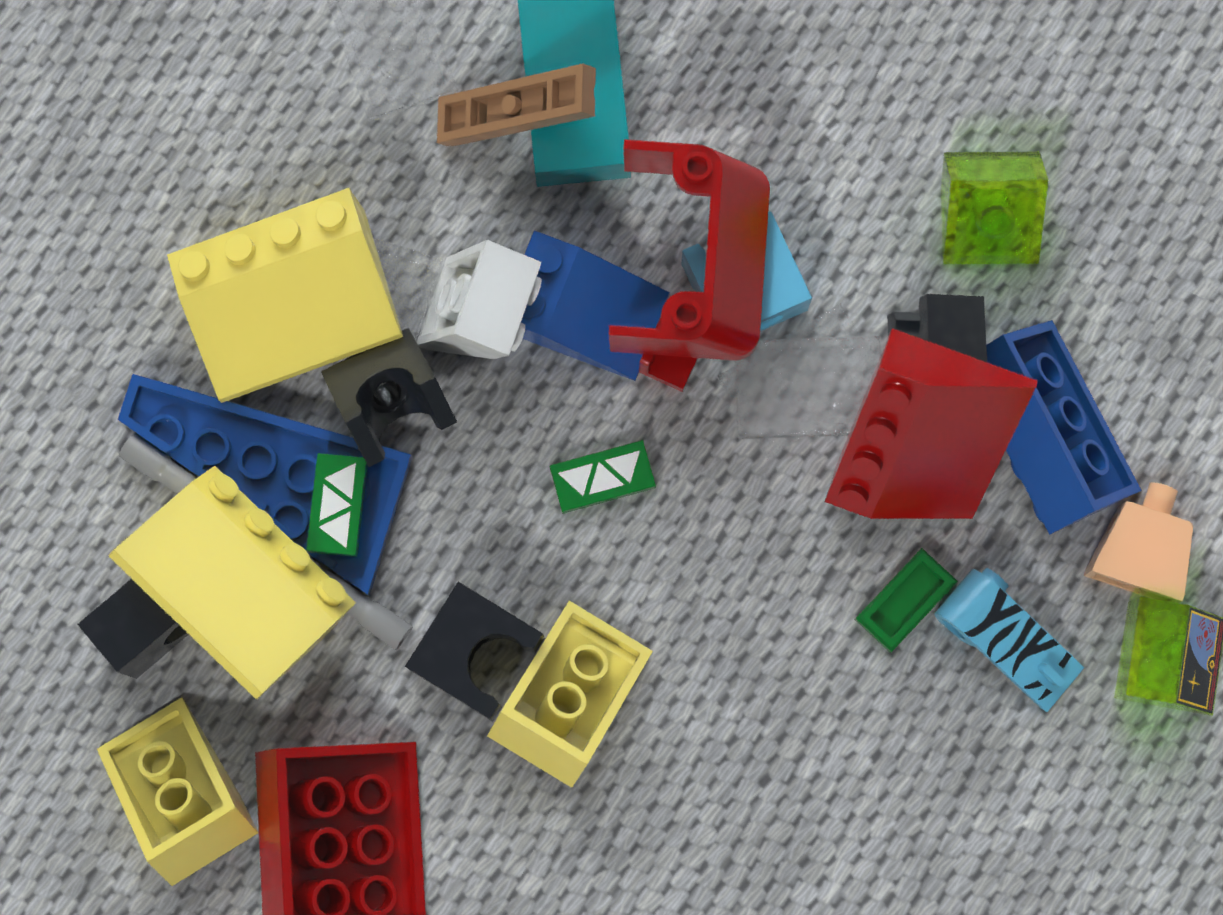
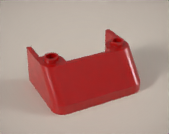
[609,139,770,360]

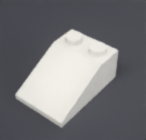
[417,240,542,359]

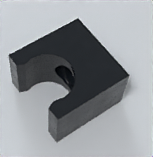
[887,294,987,362]
[321,328,457,467]
[77,579,189,679]
[405,581,545,722]

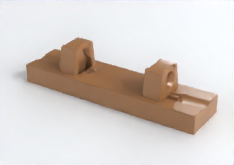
[437,63,596,146]

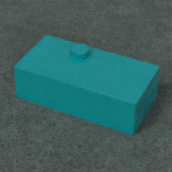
[518,0,631,187]

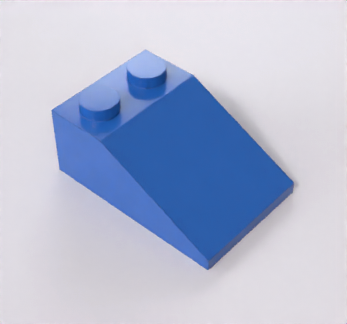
[521,230,670,381]

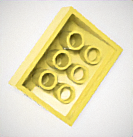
[167,188,403,403]
[109,466,356,700]

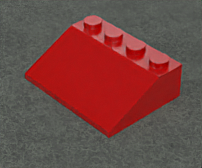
[824,328,1038,519]
[255,742,426,915]

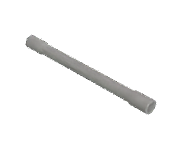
[119,433,413,650]

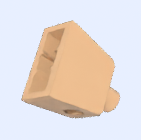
[1084,482,1193,606]

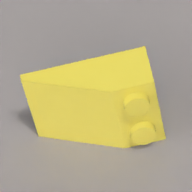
[487,601,653,788]
[97,697,258,886]

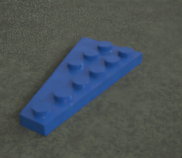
[118,374,413,596]

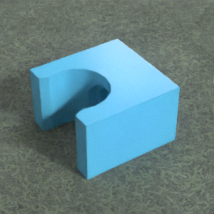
[681,212,812,331]

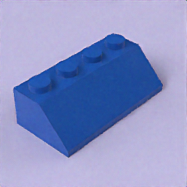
[986,320,1142,535]

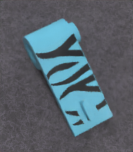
[934,568,1084,712]

